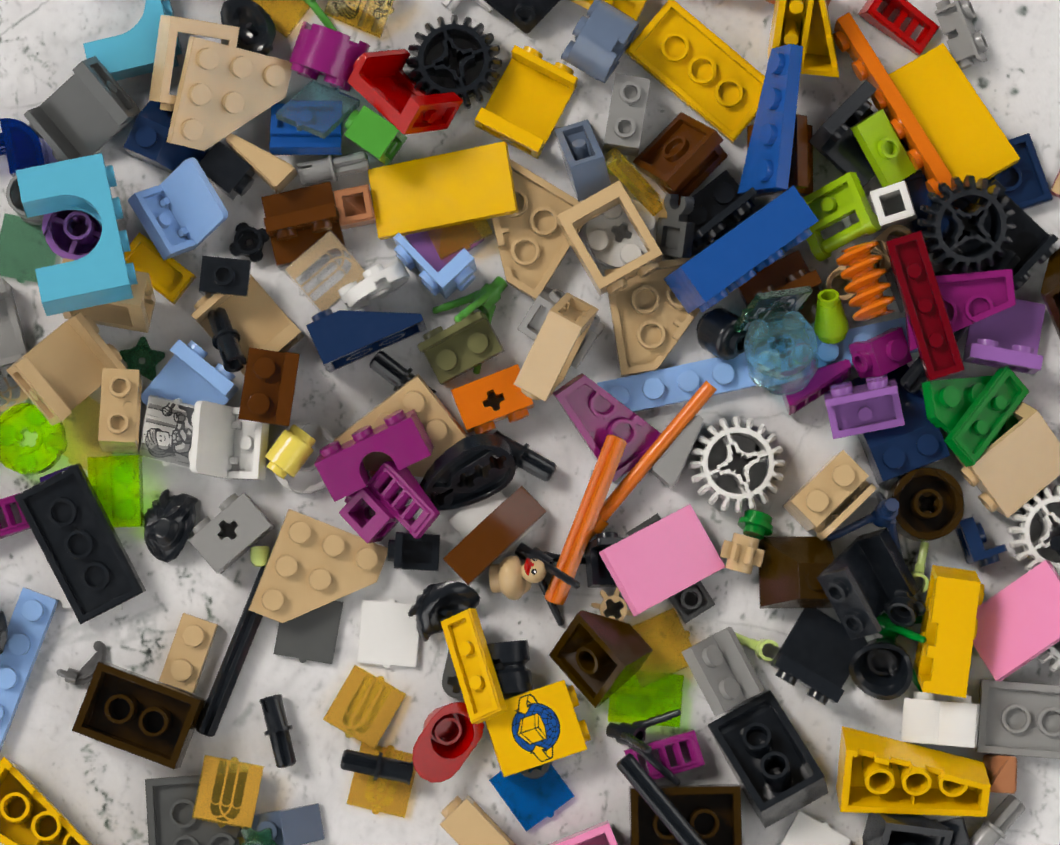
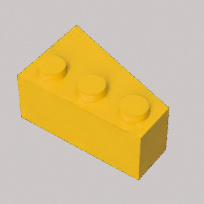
[768,0,839,77]
[913,565,985,698]

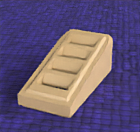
[226,133,298,193]

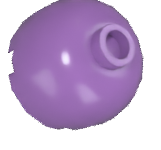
[42,210,102,260]

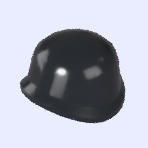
[849,638,913,700]

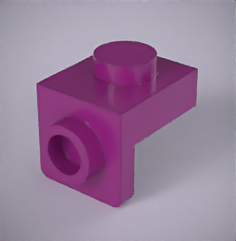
[849,327,913,378]

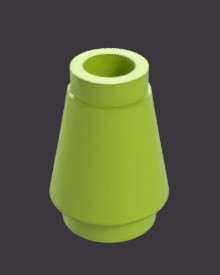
[814,289,849,344]

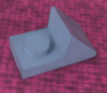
[248,803,325,845]

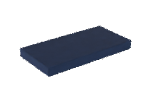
[903,133,1053,244]

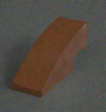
[443,486,547,586]

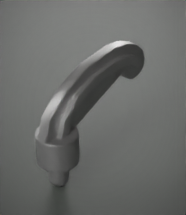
[56,641,107,685]

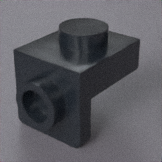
[388,532,440,571]
[585,532,624,588]

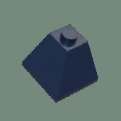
[123,101,211,173]

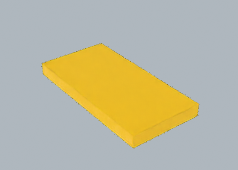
[625,0,765,144]
[889,43,1020,183]
[368,141,518,240]

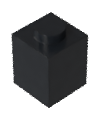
[199,141,255,200]

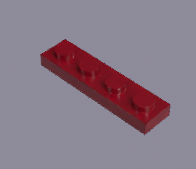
[885,231,965,381]

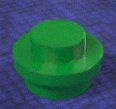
[738,510,774,540]

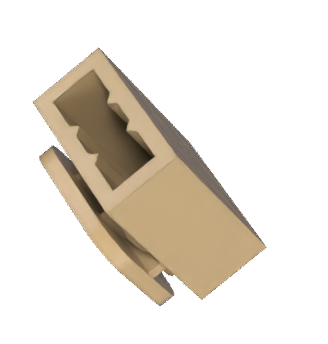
[783,450,877,540]

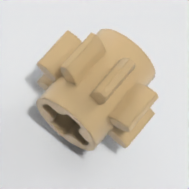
[720,533,765,574]
[591,587,633,622]

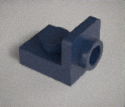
[955,517,1008,567]

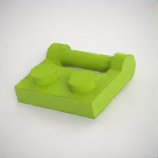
[803,172,881,262]

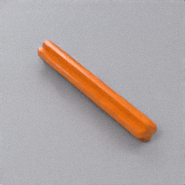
[545,434,627,605]

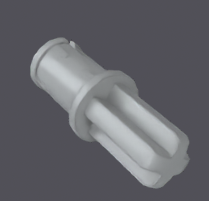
[297,151,369,185]
[969,794,1025,845]

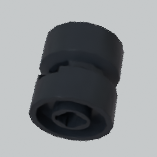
[487,640,533,694]

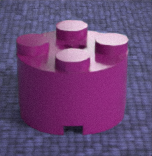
[289,21,370,92]

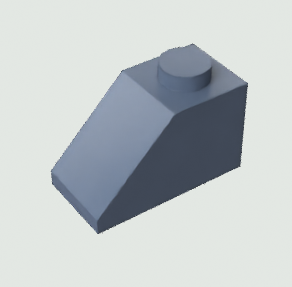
[554,119,611,201]

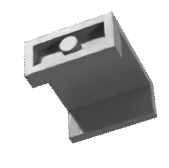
[24,56,141,162]

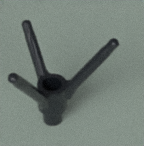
[515,542,586,626]
[606,709,681,786]

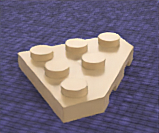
[166,36,292,151]
[491,159,585,300]
[604,256,700,377]
[334,374,479,477]
[248,509,388,623]

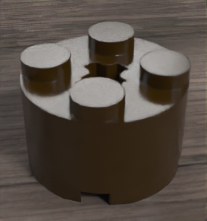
[887,468,964,542]

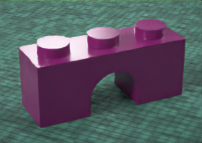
[314,409,434,502]

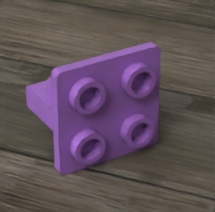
[824,374,905,439]

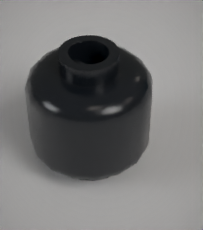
[696,307,750,360]

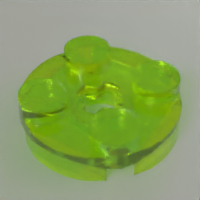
[0,403,68,475]

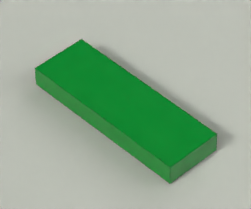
[944,365,1029,467]

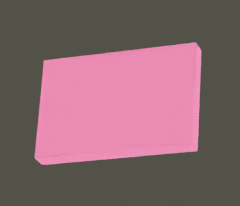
[599,504,725,617]
[973,560,1060,682]

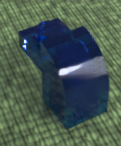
[0,118,50,177]

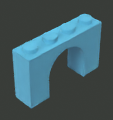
[83,0,183,81]
[15,153,138,316]

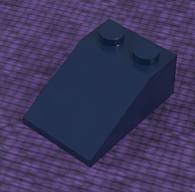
[306,309,427,373]
[849,364,950,485]

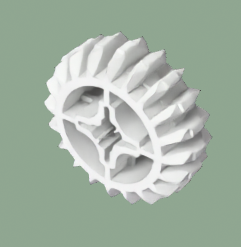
[688,416,786,513]
[1007,484,1060,576]

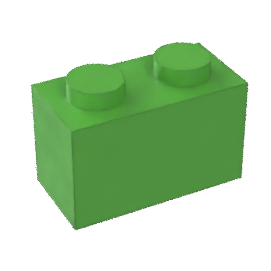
[344,105,407,166]

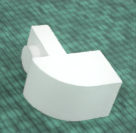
[843,181,917,239]

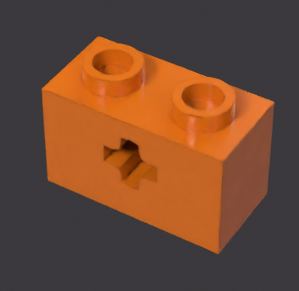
[451,364,534,434]

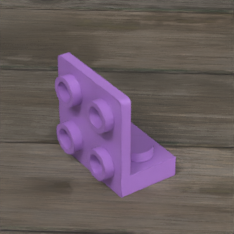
[962,299,1045,375]

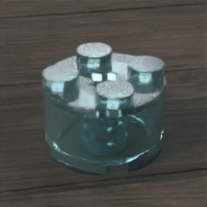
[744,311,819,395]

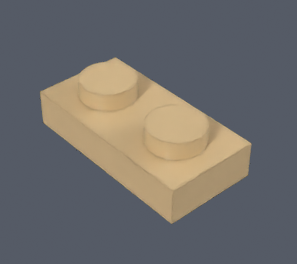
[159,613,218,693]

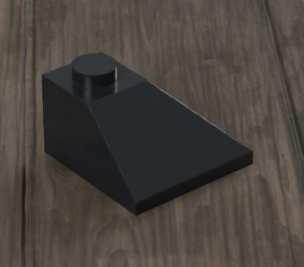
[862,813,954,845]

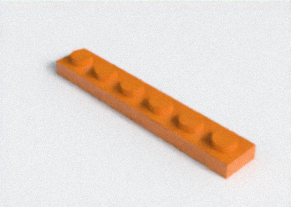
[833,12,957,202]

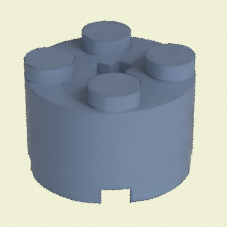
[561,0,639,83]

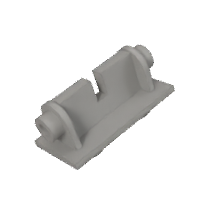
[935,0,988,70]

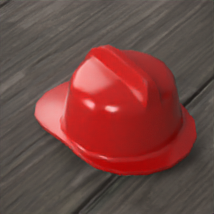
[412,702,484,783]

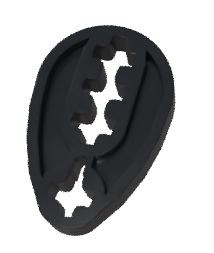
[420,434,516,511]

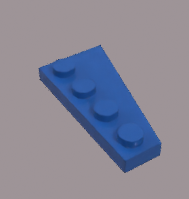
[738,44,803,195]

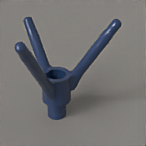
[827,492,903,557]

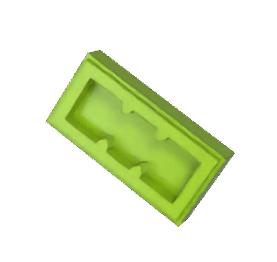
[851,109,916,187]

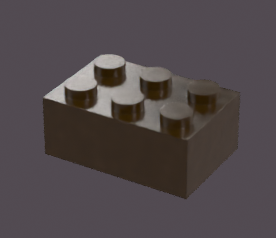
[72,662,206,769]
[629,784,742,845]

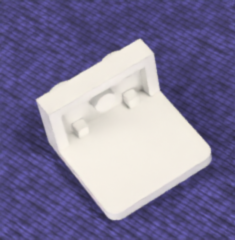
[189,401,270,480]

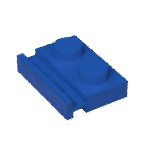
[269,103,343,155]

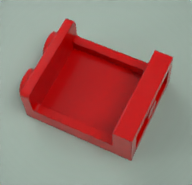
[347,49,463,135]

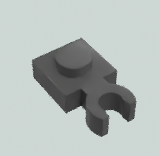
[656,193,695,258]

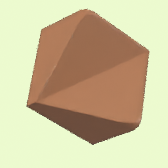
[333,184,376,229]
[983,754,1017,793]

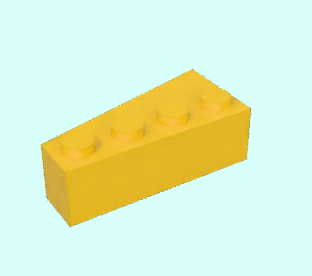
[836,726,991,817]
[0,757,93,845]

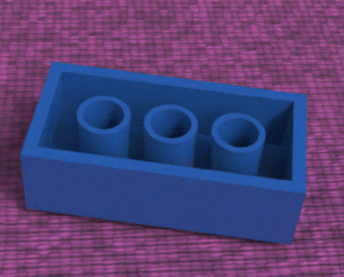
[664,185,819,314]

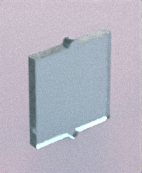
[276,80,360,139]

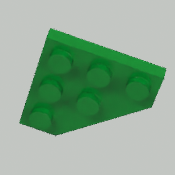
[922,374,1018,448]

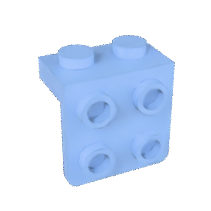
[128,157,228,260]
[393,232,477,299]
[141,339,239,405]

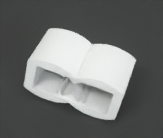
[901,691,980,748]

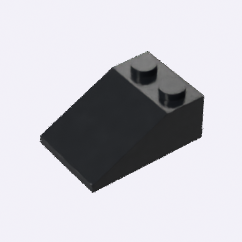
[708,690,828,828]

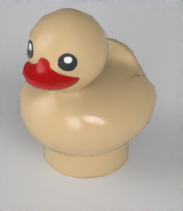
[489,555,547,600]

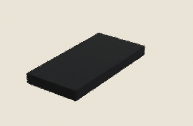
[14,463,146,625]

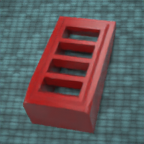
[858,0,939,56]

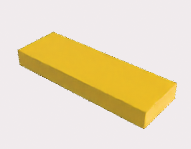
[441,608,508,724]

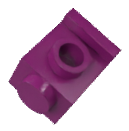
[339,487,399,544]

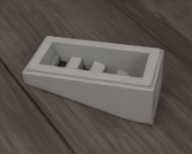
[650,415,704,489]

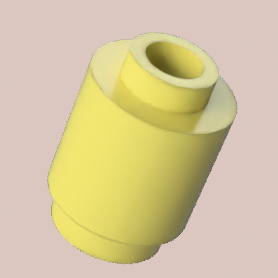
[265,424,316,480]

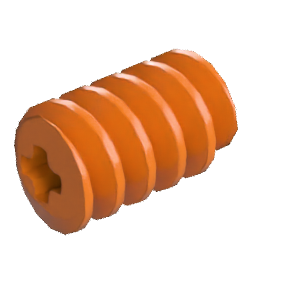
[836,241,897,321]

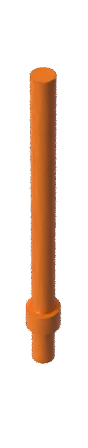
[588,381,717,543]

